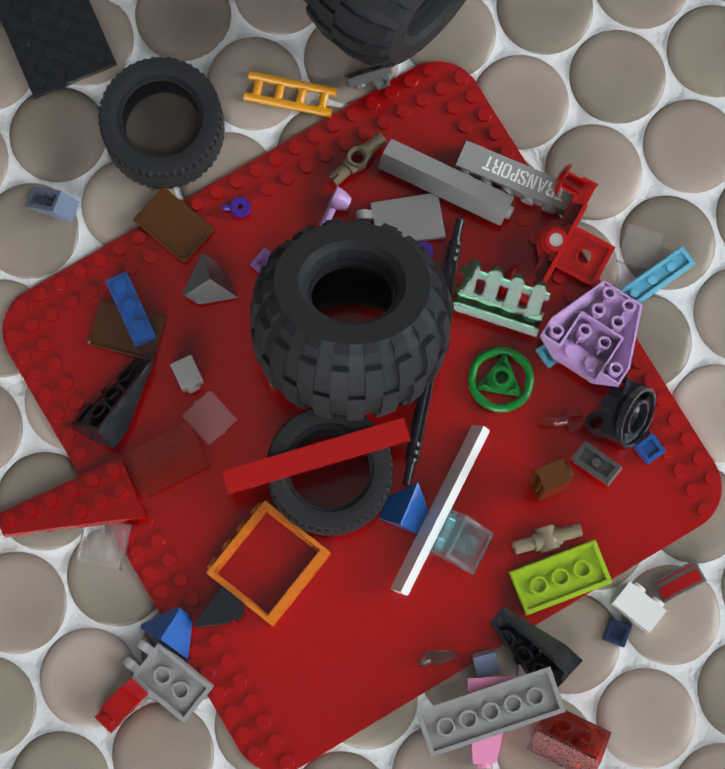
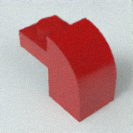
[95,678,148,733]

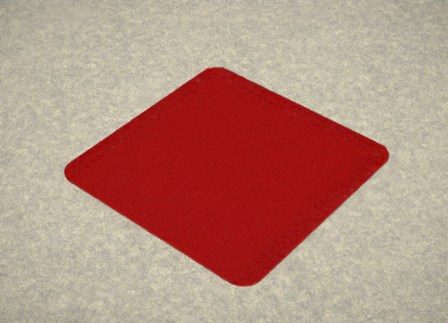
[2,61,722,769]

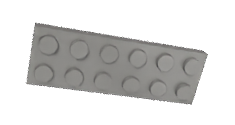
[416,667,566,757]

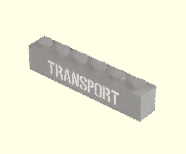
[455,140,589,223]

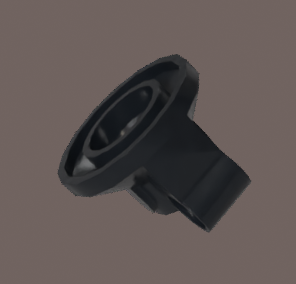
[585,375,656,448]

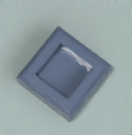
[471,649,500,678]

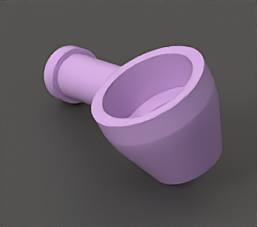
[318,186,352,226]

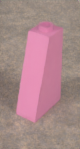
[466,676,514,769]

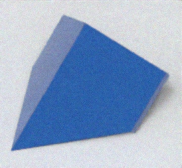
[379,482,429,535]
[141,607,193,659]

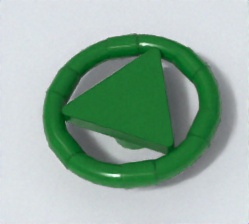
[467,347,535,413]

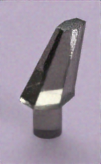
[418,650,456,668]

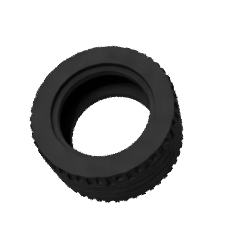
[98,56,225,189]
[267,408,393,537]

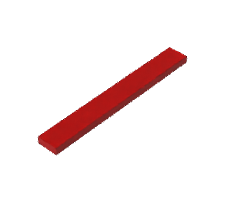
[221,417,411,495]

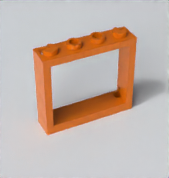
[207,501,331,627]

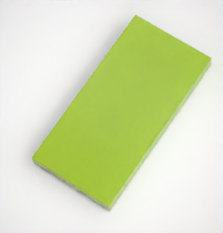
[508,539,613,616]

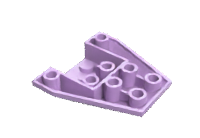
[540,280,643,387]

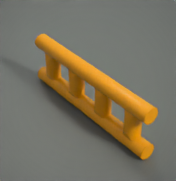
[243,71,337,118]

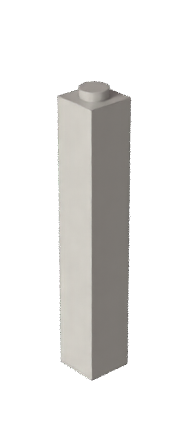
[378,139,515,226]

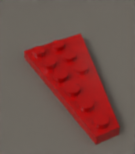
[0,457,147,538]

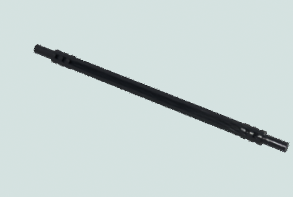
[402,218,464,486]

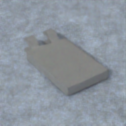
[356,193,445,242]
[122,635,214,723]

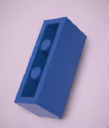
[106,272,156,348]

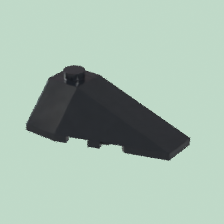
[71,357,153,449]
[489,607,583,687]

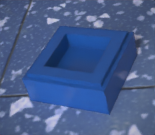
[633,433,666,465]

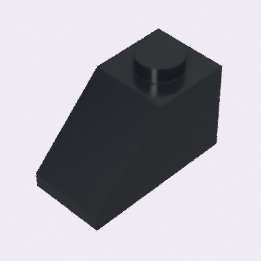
[194,587,246,629]

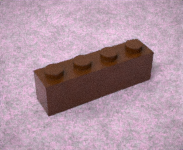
[529,458,574,502]

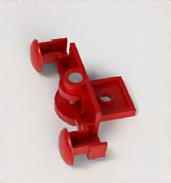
[499,164,616,306]

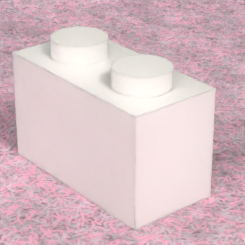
[610,582,667,634]

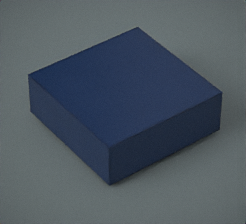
[602,617,632,648]

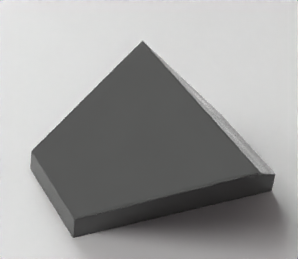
[182,254,238,304]

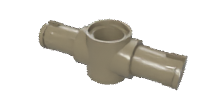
[327,132,387,187]
[512,523,583,555]

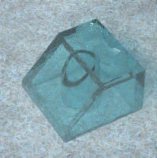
[430,509,494,575]

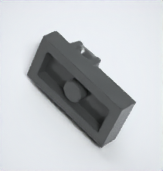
[344,64,392,90]
[571,441,623,487]

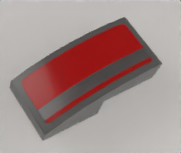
[652,560,707,603]

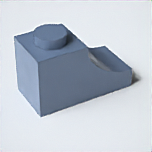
[24,186,80,222]

